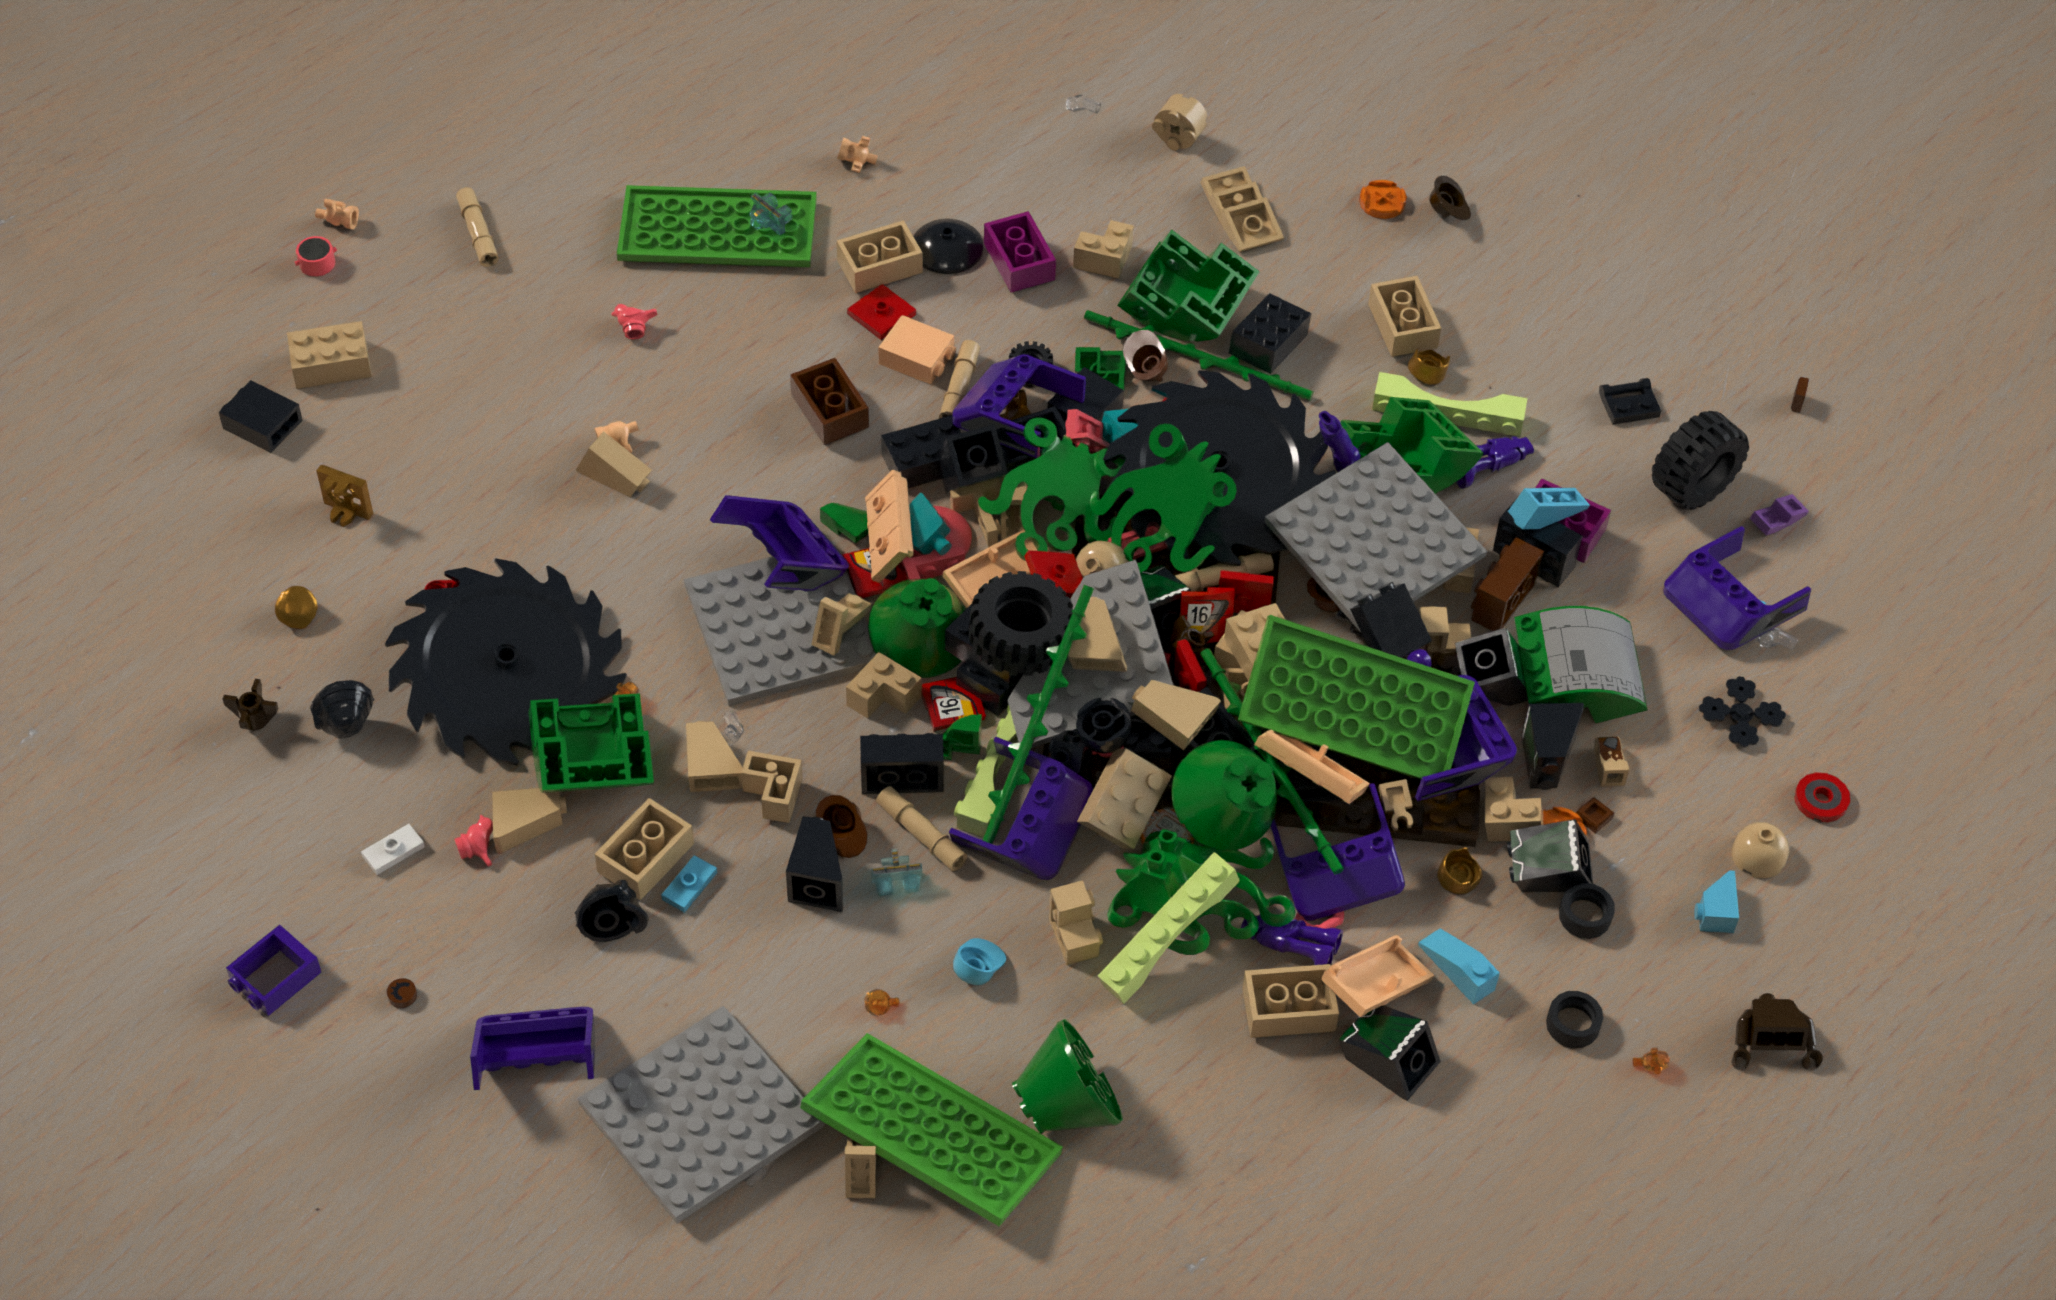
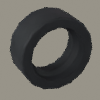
[1559,883,1615,939]
[1546,991,1604,1048]

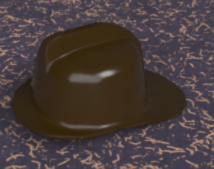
[1429,175,1471,220]

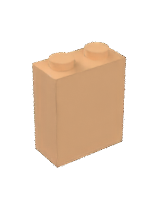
[878,315,956,385]

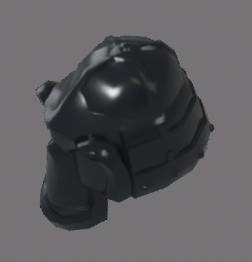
[310,680,375,739]
[574,880,649,942]

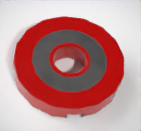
[1794,772,1850,822]

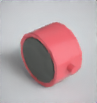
[294,236,337,277]

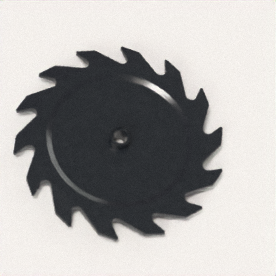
[1103,370,1336,566]
[385,558,627,765]

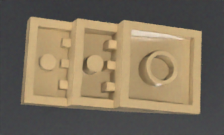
[1200,166,1284,252]

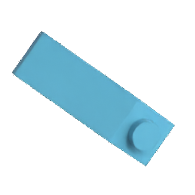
[1508,488,1590,529]
[1418,928,1500,1005]

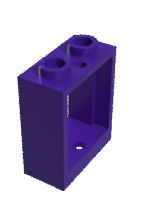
[226,924,322,1016]

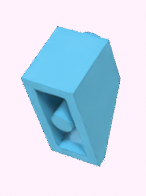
[1694,871,1739,933]

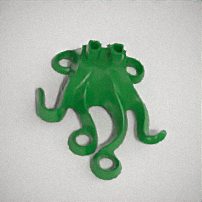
[978,418,1125,561]
[1090,424,1237,573]
[1107,829,1296,955]

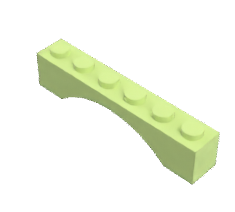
[1372,372,1528,437]
[954,705,1019,837]
[1098,852,1240,1004]

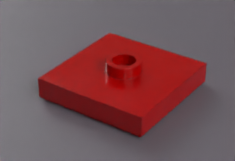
[847,284,916,340]
[1024,550,1083,599]
[1219,570,1274,613]
[1174,639,1207,692]

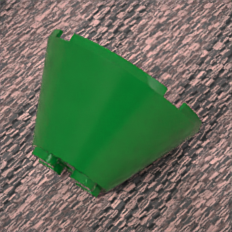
[868,578,967,678]
[1172,740,1278,851]
[1012,1019,1123,1134]

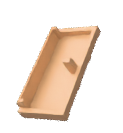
[865,470,914,583]
[943,529,1051,608]
[1254,730,1370,804]
[1321,935,1435,1017]

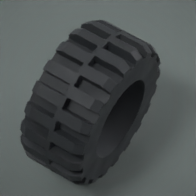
[1651,411,1749,510]
[969,571,1073,676]

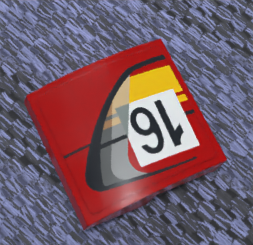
[842,548,907,598]
[1180,587,1235,643]
[921,677,986,732]

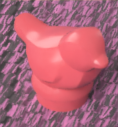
[611,304,657,340]
[454,815,493,867]

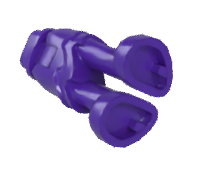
[1319,411,1361,473]
[1456,436,1534,489]
[1241,914,1343,966]

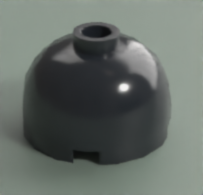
[1076,698,1132,754]

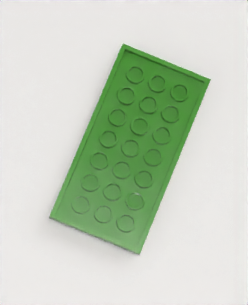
[617,185,817,267]
[1238,615,1475,780]
[800,1033,1063,1226]

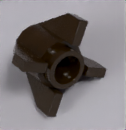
[1167,615,1214,666]
[222,678,279,731]

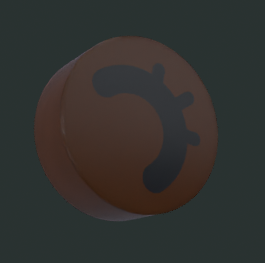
[387,978,417,1008]

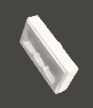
[361,824,425,875]

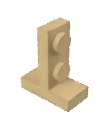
[950,478,1001,548]
[811,593,871,656]
[845,1137,877,1198]

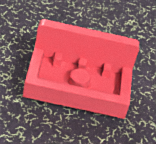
[1065,409,1110,454]

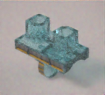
[749,192,792,235]
[871,849,923,896]

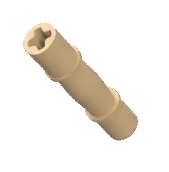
[456,187,499,267]
[939,340,980,419]
[1175,552,1273,592]
[876,786,967,871]

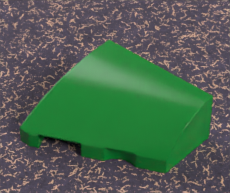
[1075,347,1126,390]
[820,503,869,544]
[943,714,982,760]

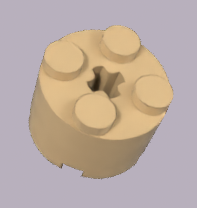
[1152,94,1207,151]

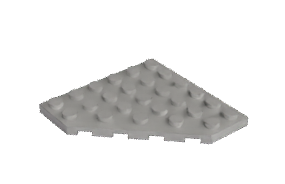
[1008,560,1174,748]

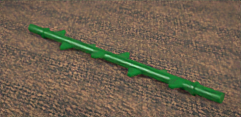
[1084,310,1314,400]
[983,585,1094,844]
[1201,648,1344,875]

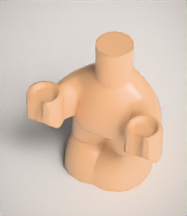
[837,136,878,173]
[315,199,359,230]
[594,421,639,453]

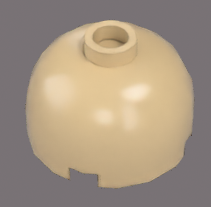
[1076,541,1129,578]
[1731,822,1789,878]

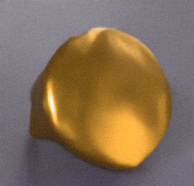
[1408,349,1450,385]
[275,586,318,629]
[1437,847,1483,894]

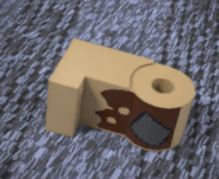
[1594,736,1629,787]

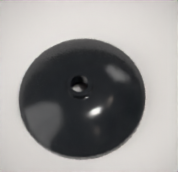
[913,218,983,274]

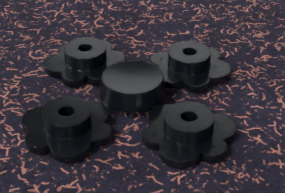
[1699,676,1786,748]

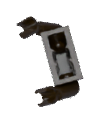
[1731,993,1823,1069]

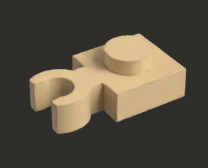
[1378,779,1413,831]

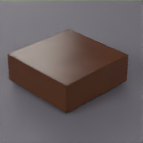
[1791,377,1809,413]
[1576,797,1615,834]

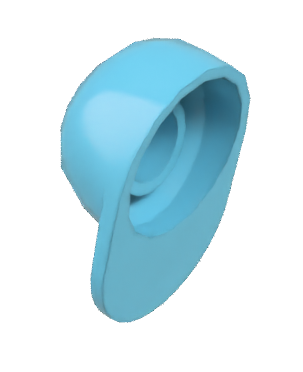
[953,938,1006,985]

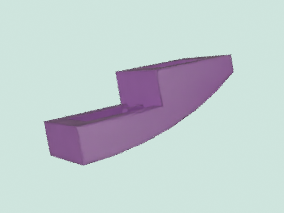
[1750,494,1809,536]

